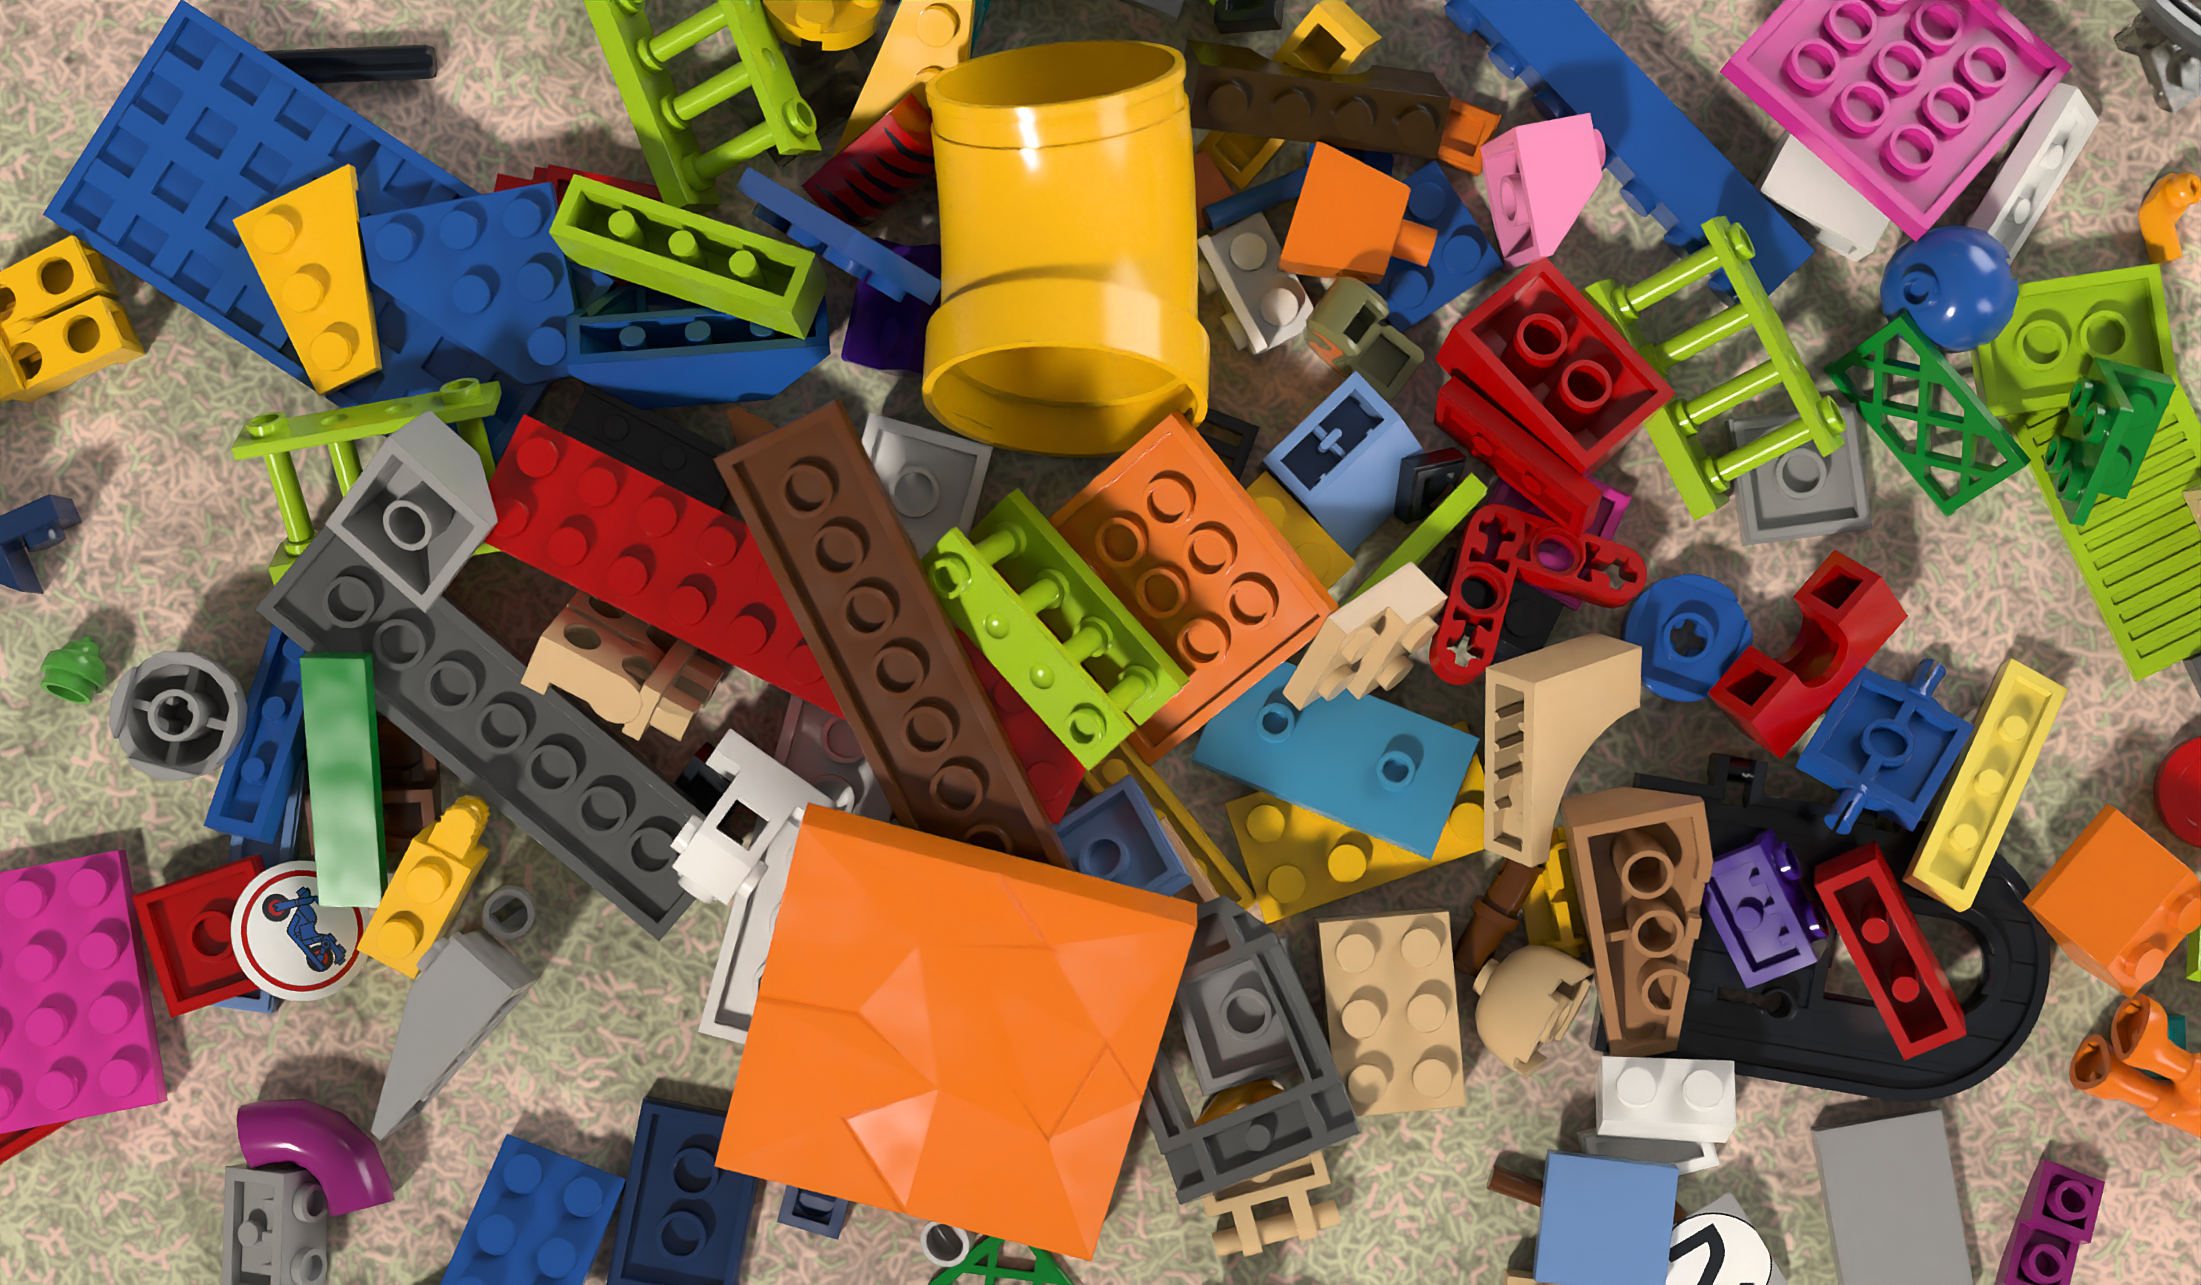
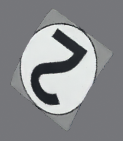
[1666,1192,1788,1285]

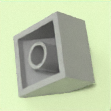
[325,410,498,613]

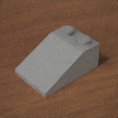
[371,928,540,1141]

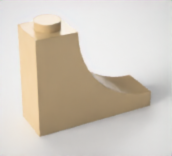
[1484,632,1642,867]

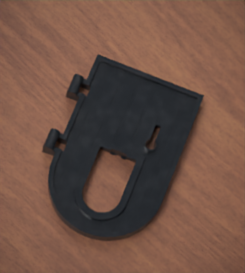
[1589,752,2050,1102]

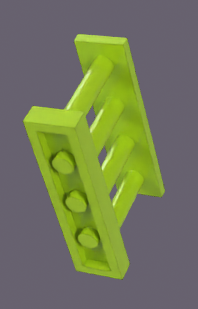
[583,0,822,215]
[1579,215,1846,521]
[231,378,502,586]
[921,488,1191,771]

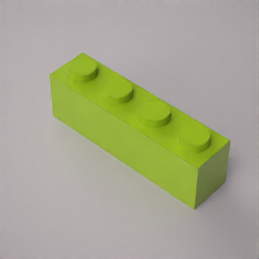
[549,174,829,340]

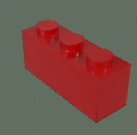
[1814,840,1967,1060]

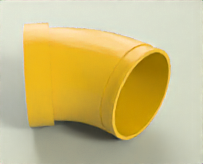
[922,39,1210,458]

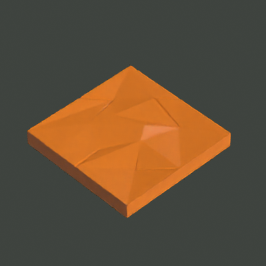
[714,802,1197,1261]

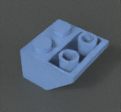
[1258,371,1426,555]

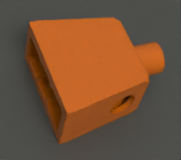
[1276,141,1438,284]

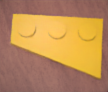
[833,0,976,178]
[233,164,382,397]

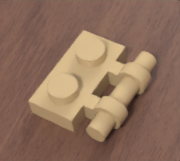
[1202,1151,1341,1258]

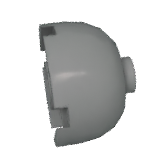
[109,651,248,780]

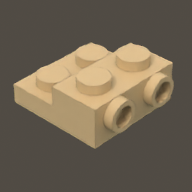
[1282,561,1448,711]

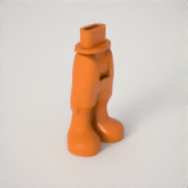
[2069,993,2201,1138]

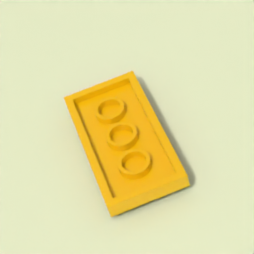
[1224,720,1485,924]

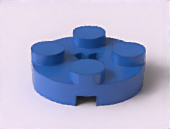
[1620,574,1753,702]

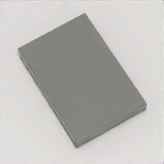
[1810,1106,1973,1285]

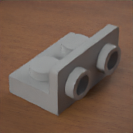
[221,1163,328,1285]

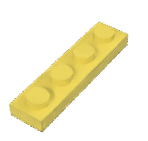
[1902,658,2068,913]

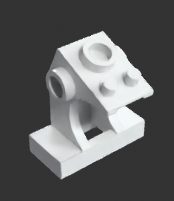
[670,729,837,905]

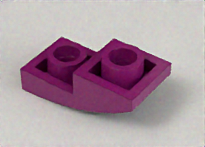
[1994,1159,2105,1285]

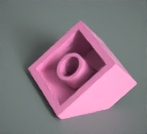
[1480,113,1606,272]

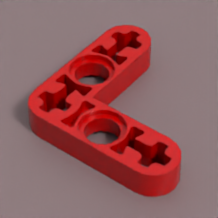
[1429,504,1647,685]

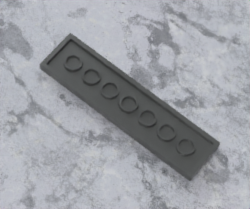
[255,525,744,941]

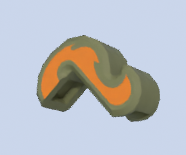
[1303,276,1424,401]

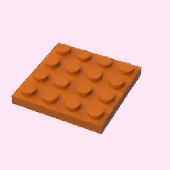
[992,409,1341,767]

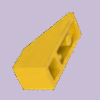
[1196,0,1382,191]

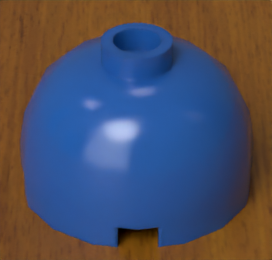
[1880,225,2019,355]

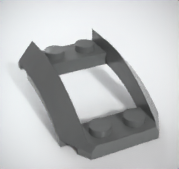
[1141,895,1362,1205]

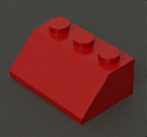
[1434,258,1676,479]

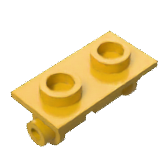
[1522,826,1588,958]

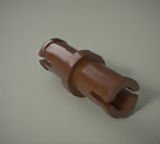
[1452,857,1545,978]

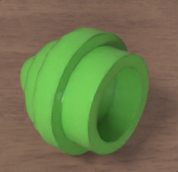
[40,636,108,705]

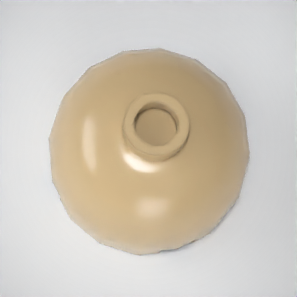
[1472,945,1594,1078]

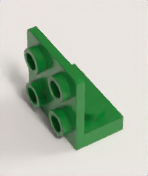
[2044,357,2176,527]

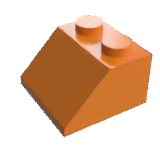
[2022,804,2201,999]

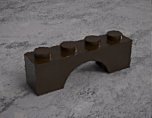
[1183,39,1451,159]

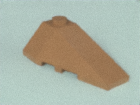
[1560,786,1713,1057]

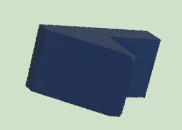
[0,494,82,594]

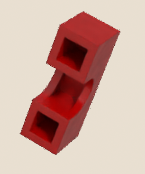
[1708,550,1908,759]

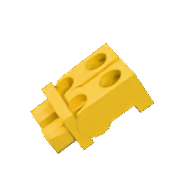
[0,235,146,403]

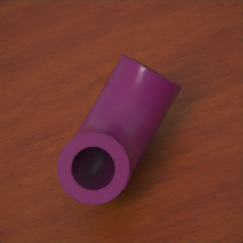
[237,1099,395,1217]

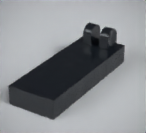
[561,383,729,510]

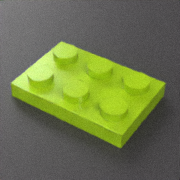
[1970,263,2179,418]

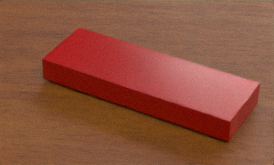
[1433,376,1603,537]

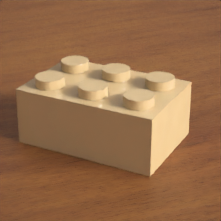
[1313,906,1467,1117]

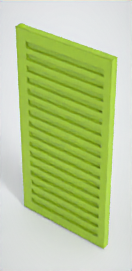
[2004,380,2201,682]

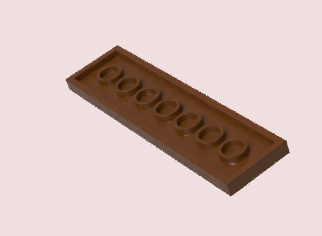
[714,398,1075,872]

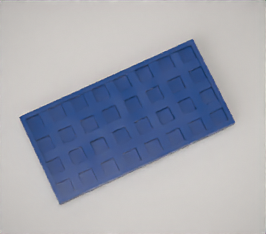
[43,0,618,468]

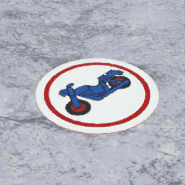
[231,860,371,1002]

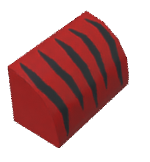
[801,93,936,228]

